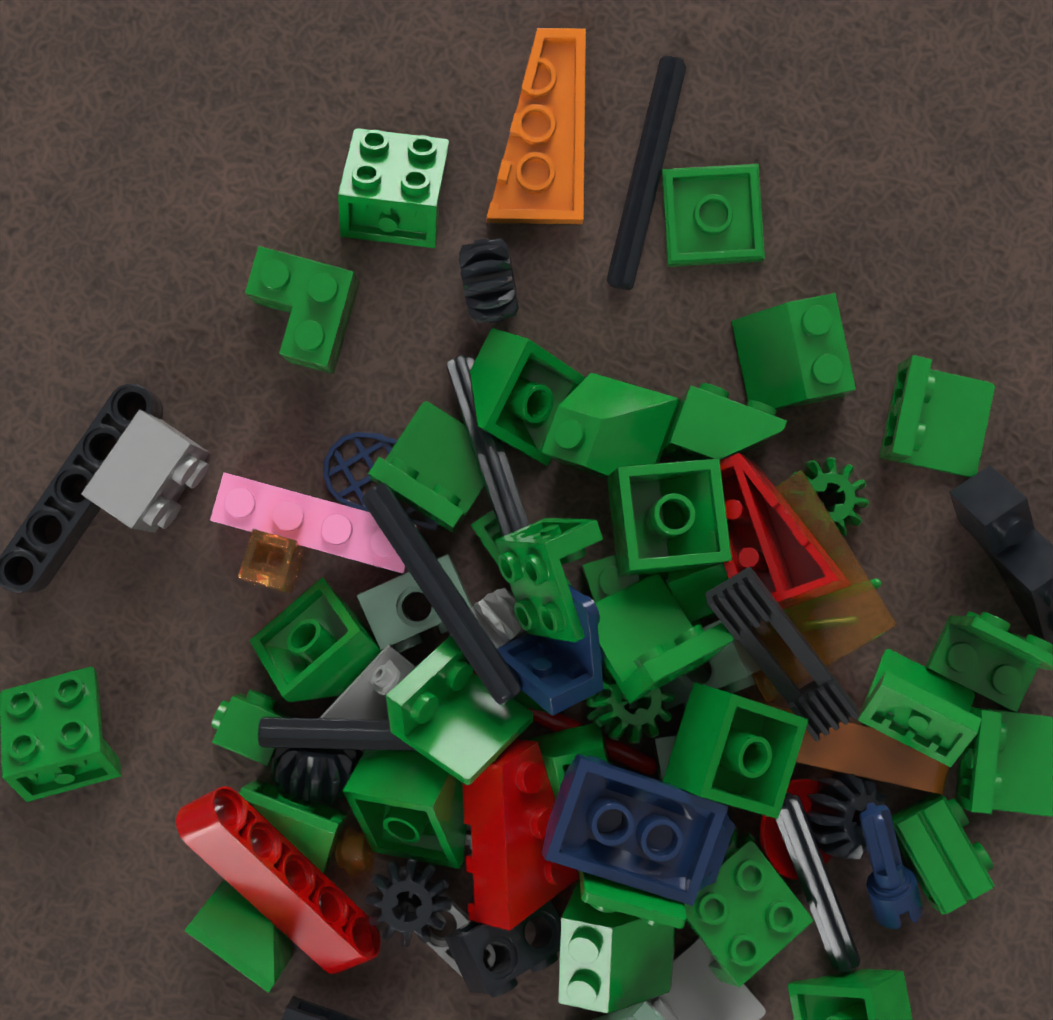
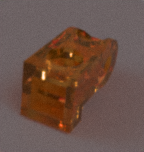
[238,529,303,593]

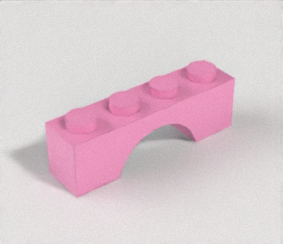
[210,473,420,574]

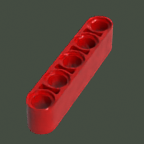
[176,786,382,974]

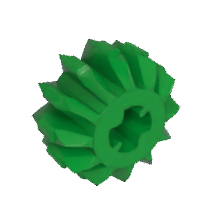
[783,457,869,541]
[587,664,676,744]

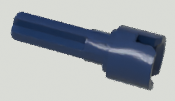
[859,802,923,929]

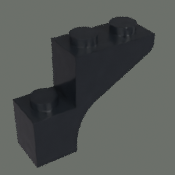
[949,465,1053,645]

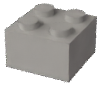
[81,410,210,533]

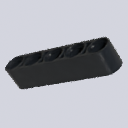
[0,384,163,593]

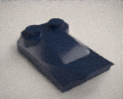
[542,754,735,906]

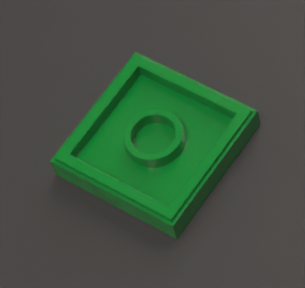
[661,164,765,267]

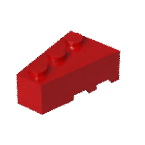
[720,453,852,610]
[463,739,579,931]

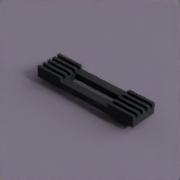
[705,567,859,741]

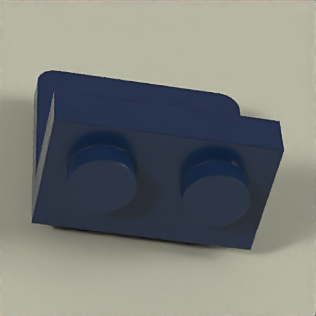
[497,584,604,716]

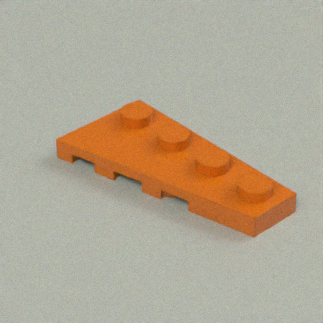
[486,28,586,224]

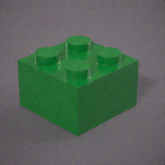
[663,682,809,819]

